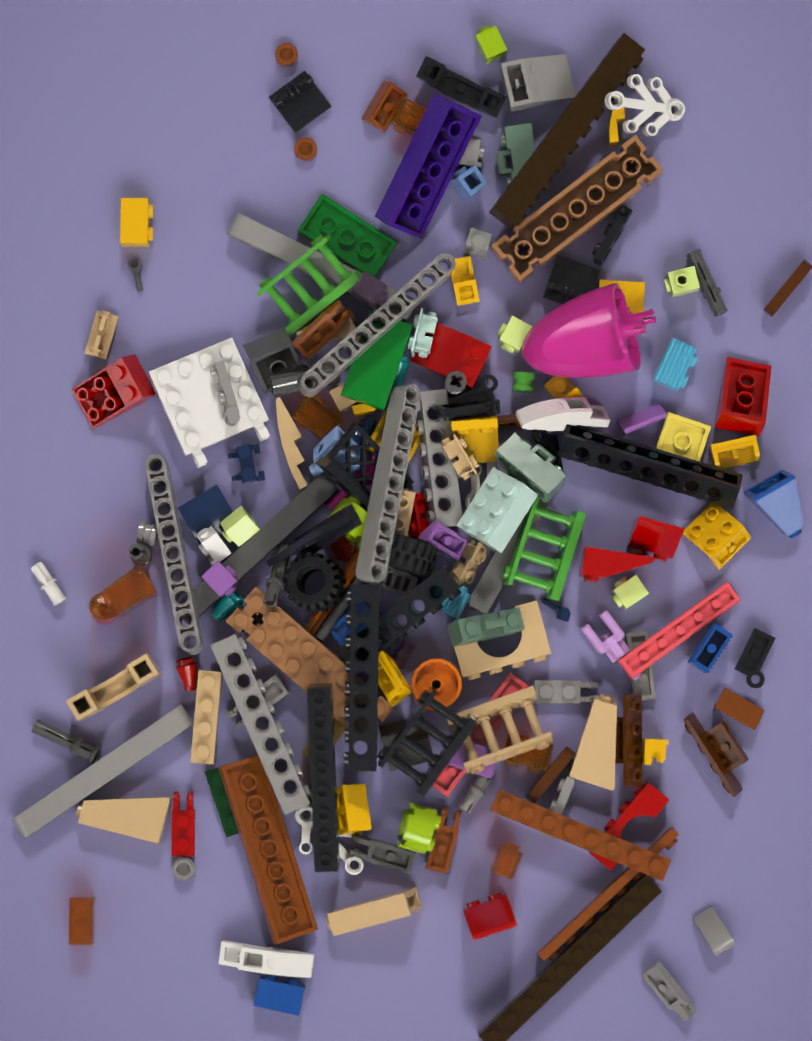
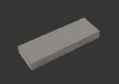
[625,631,656,701]

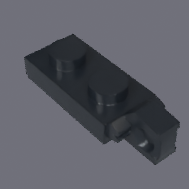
[592,204,633,266]
[435,399,501,421]

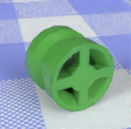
[512,372,535,393]

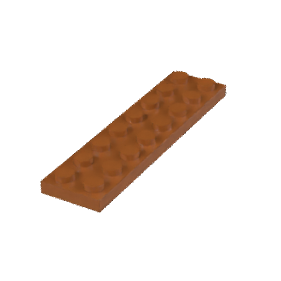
[218,755,318,945]

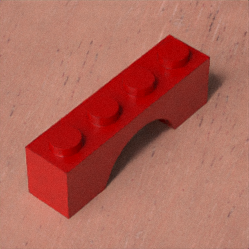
[588,782,669,871]

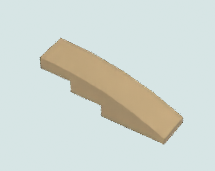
[276,397,308,491]

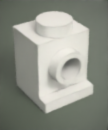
[197,526,231,566]

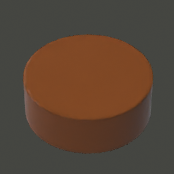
[275,43,298,67]
[294,138,317,161]

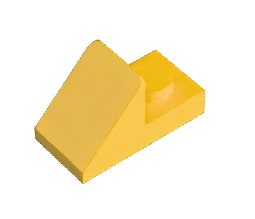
[544,376,583,399]

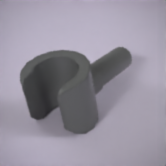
[127,258,143,292]

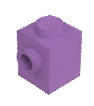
[201,561,238,598]

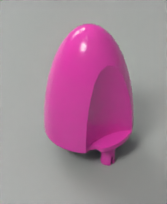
[521,283,656,378]

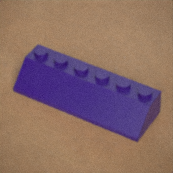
[374,93,482,239]

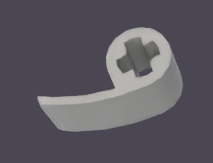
[693,907,736,956]

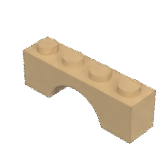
[190,670,223,764]

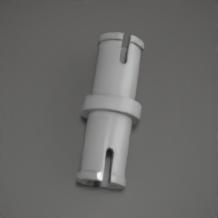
[458,774,495,814]

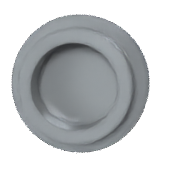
[172,857,196,880]

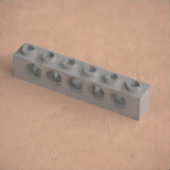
[416,389,462,528]

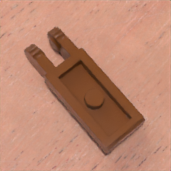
[291,300,351,360]
[425,806,462,874]

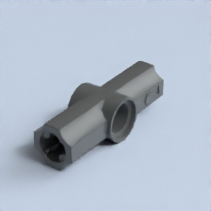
[269,365,341,396]

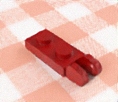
[172,792,195,856]

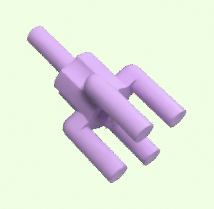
[580,610,642,681]

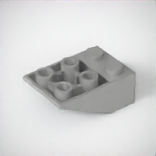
[500,54,576,113]

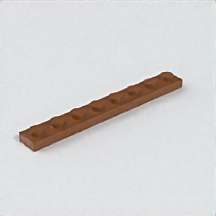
[490,789,671,881]
[537,827,679,961]

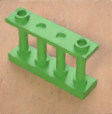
[256,234,364,336]
[502,497,586,601]

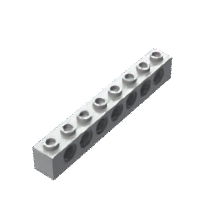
[210,634,312,815]

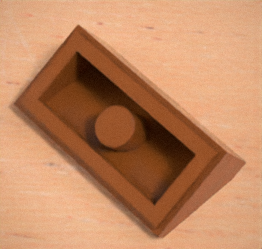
[361,81,407,132]
[713,688,765,730]

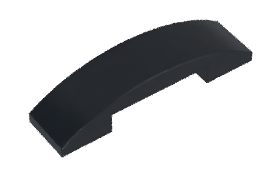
[416,56,507,118]

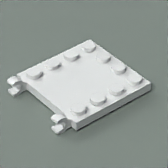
[148,337,270,468]

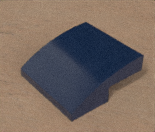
[178,485,233,545]

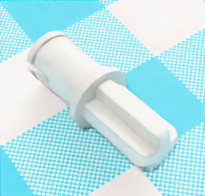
[31,562,67,606]

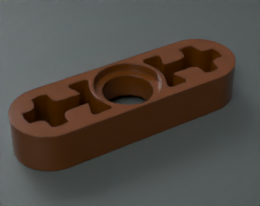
[763,259,812,317]
[525,746,576,804]

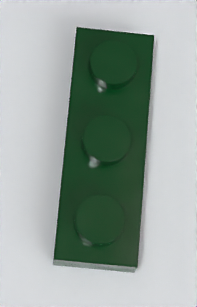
[205,764,239,838]

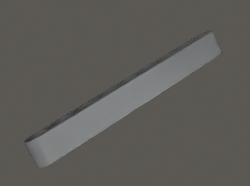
[226,213,414,322]
[299,253,456,397]
[356,384,421,583]
[145,454,204,655]
[12,705,194,839]

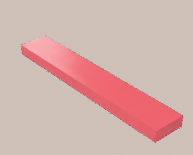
[617,581,741,679]
[432,672,528,797]

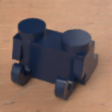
[227,444,265,484]

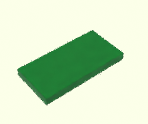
[297,194,398,279]
[340,310,413,411]

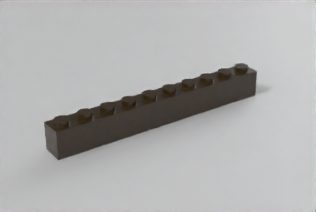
[489,33,646,229]
[477,873,662,1041]

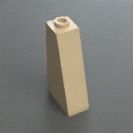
[569,694,617,791]
[76,797,172,844]
[327,887,423,936]

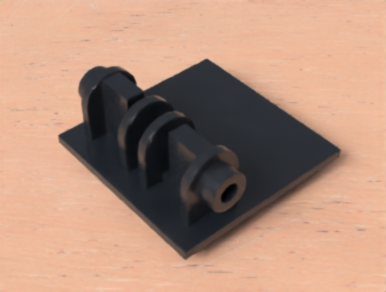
[269,71,332,133]
[543,255,600,304]

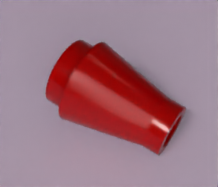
[175,657,198,692]

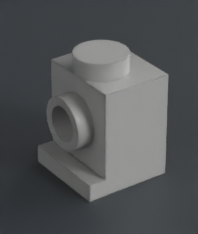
[458,135,484,172]
[464,228,493,260]

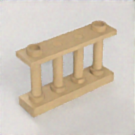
[447,686,553,774]

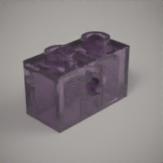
[352,271,389,311]

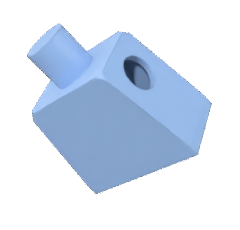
[309,425,366,477]

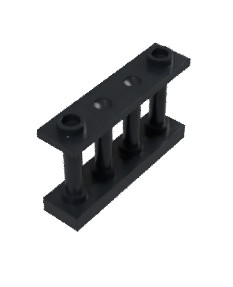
[377,687,478,797]

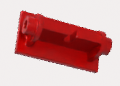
[408,493,429,540]

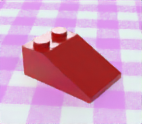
[411,323,492,390]
[715,357,772,437]
[627,516,684,562]
[579,547,654,583]
[463,892,518,941]

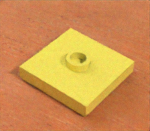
[656,412,711,462]

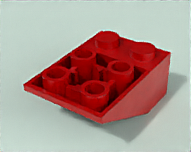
[71,354,156,429]

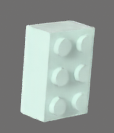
[456,468,538,553]

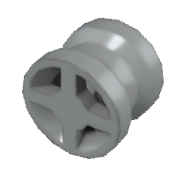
[136,521,158,546]

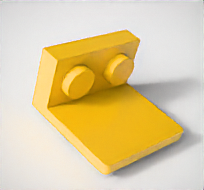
[451,416,499,463]
[683,503,751,570]

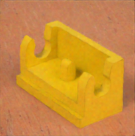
[709,435,760,469]
[378,651,413,707]
[642,739,669,765]
[337,784,372,835]

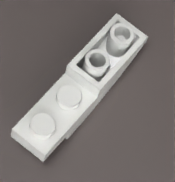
[515,397,611,432]
[219,940,315,978]

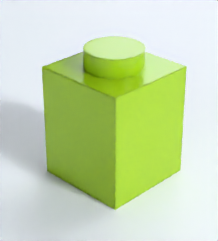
[475,26,508,64]

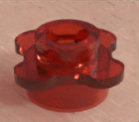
[331,536,356,562]

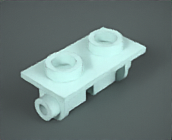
[408,308,438,358]

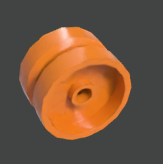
[409,659,462,712]

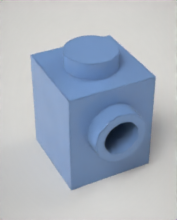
[450,165,488,200]

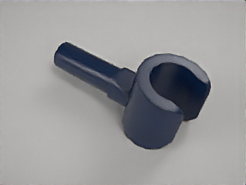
[541,598,571,622]

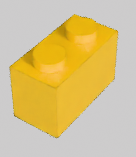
[120,198,154,247]

